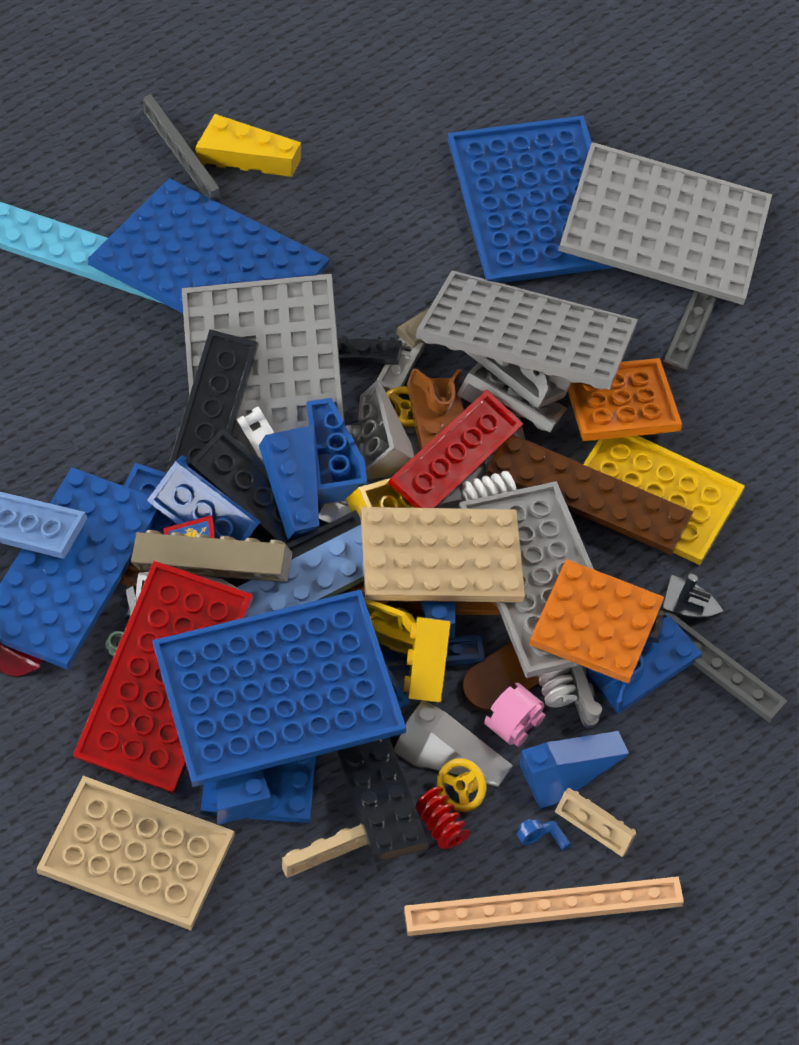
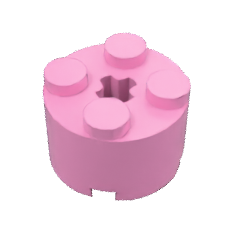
[484,683,545,747]

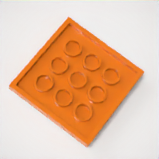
[568,358,682,441]
[529,559,664,684]

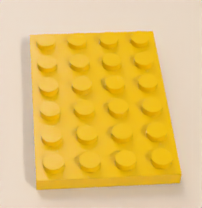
[584,436,745,565]

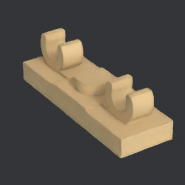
[555,788,636,857]

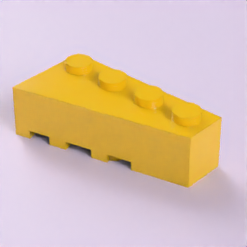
[196,114,301,177]

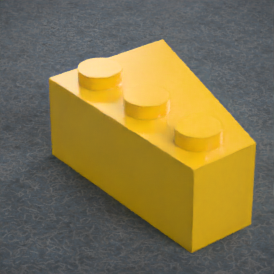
[403,617,451,702]

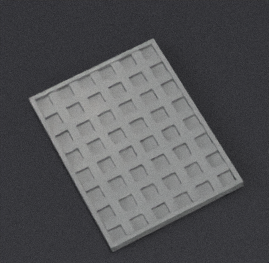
[558,142,772,305]
[416,271,638,390]
[182,274,344,462]

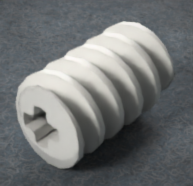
[461,471,517,502]
[537,668,578,707]

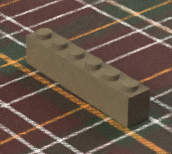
[131,530,292,583]

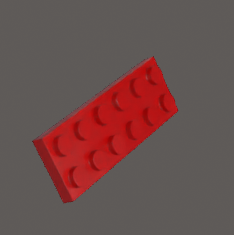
[388,390,523,508]

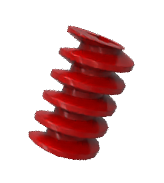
[415,787,471,849]

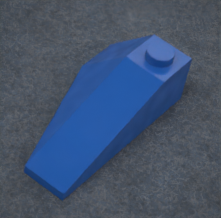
[519,731,629,810]

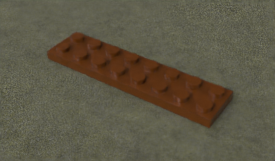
[486,435,693,555]

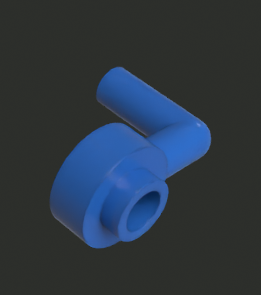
[517,819,571,851]

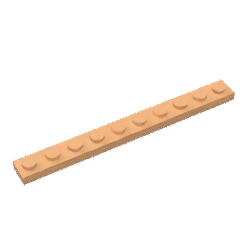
[404,877,684,936]

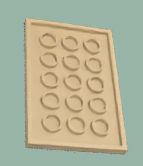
[360,507,525,602]
[37,776,235,930]

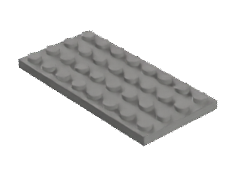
[459,481,594,678]

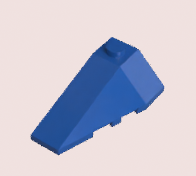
[306,398,368,504]

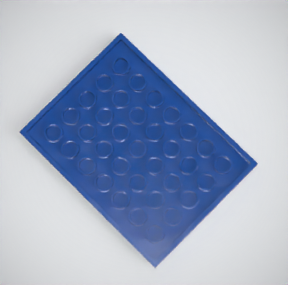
[448,115,615,283]
[88,178,330,313]
[153,590,406,787]

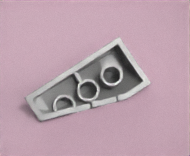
[356,380,414,480]
[394,700,513,787]

